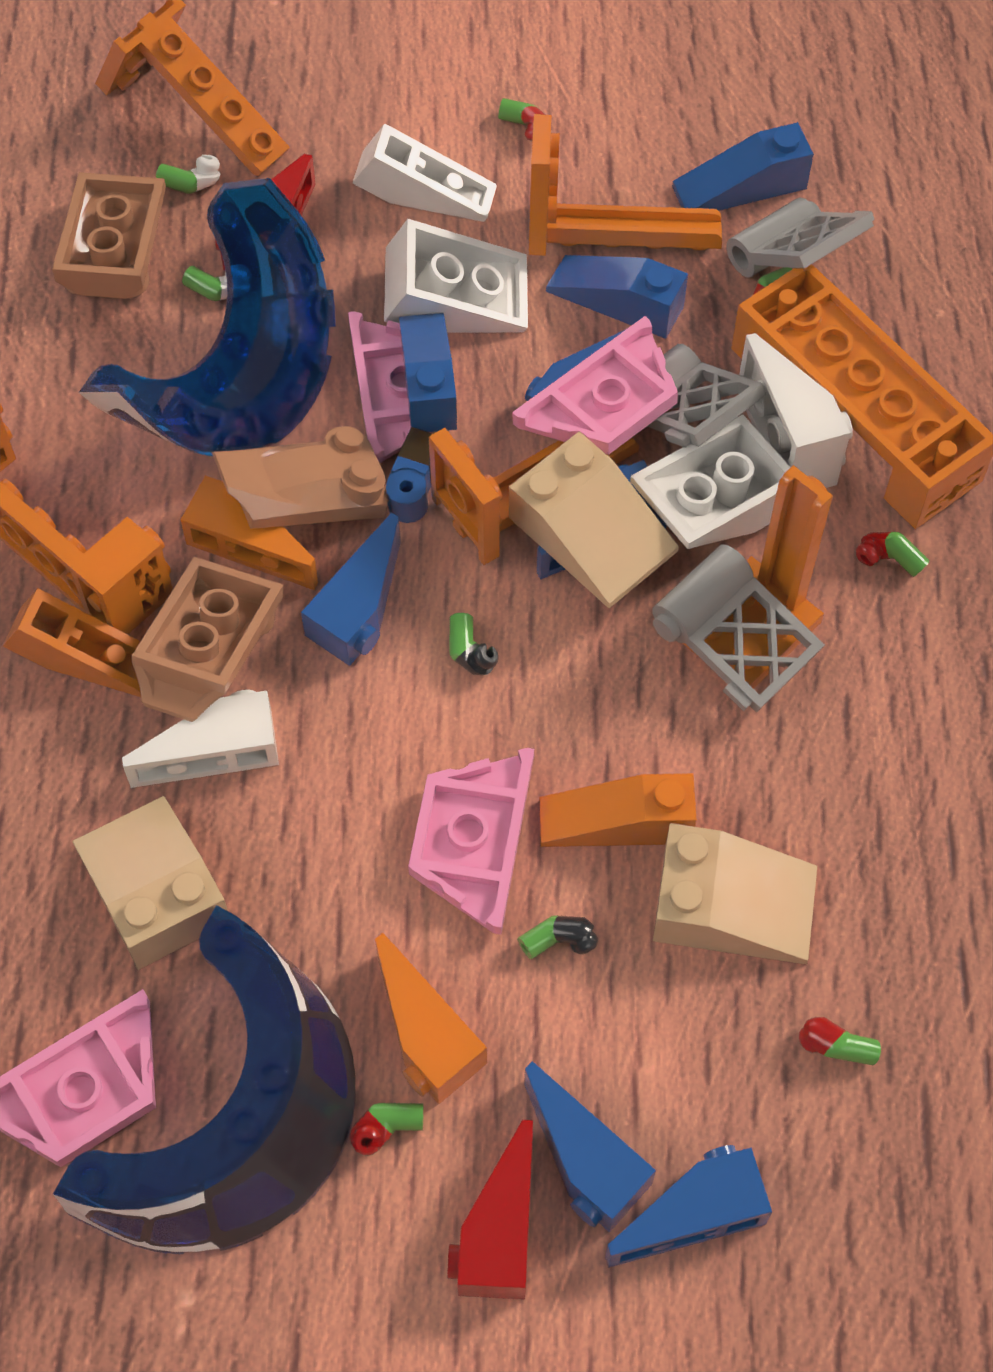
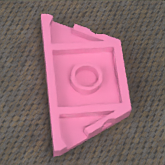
[348,312,432,464]
[512,316,678,455]
[408,748,534,935]
[0,989,156,1167]

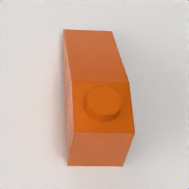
[180,475,318,590]
[3,588,141,697]
[539,773,697,847]
[375,933,487,1104]

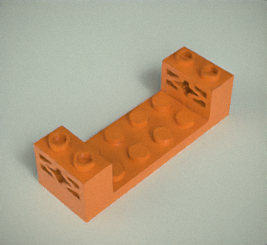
[731,264,993,530]
[0,404,173,635]

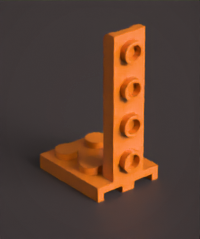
[95,0,290,176]
[529,114,722,256]
[429,428,639,565]
[682,465,833,689]

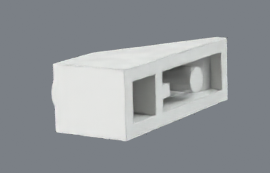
[353,124,497,222]
[122,690,279,788]

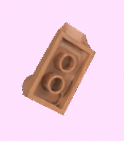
[52,172,166,299]
[212,426,388,529]
[132,557,283,722]

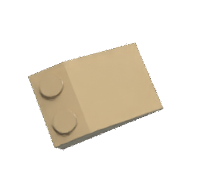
[509,431,679,608]
[72,796,228,970]
[653,823,817,965]

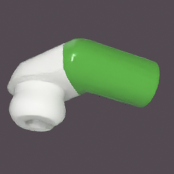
[156,155,221,194]
[182,264,249,301]

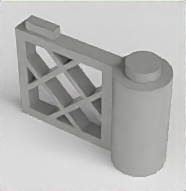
[726,197,875,278]
[647,344,766,447]
[652,544,825,713]

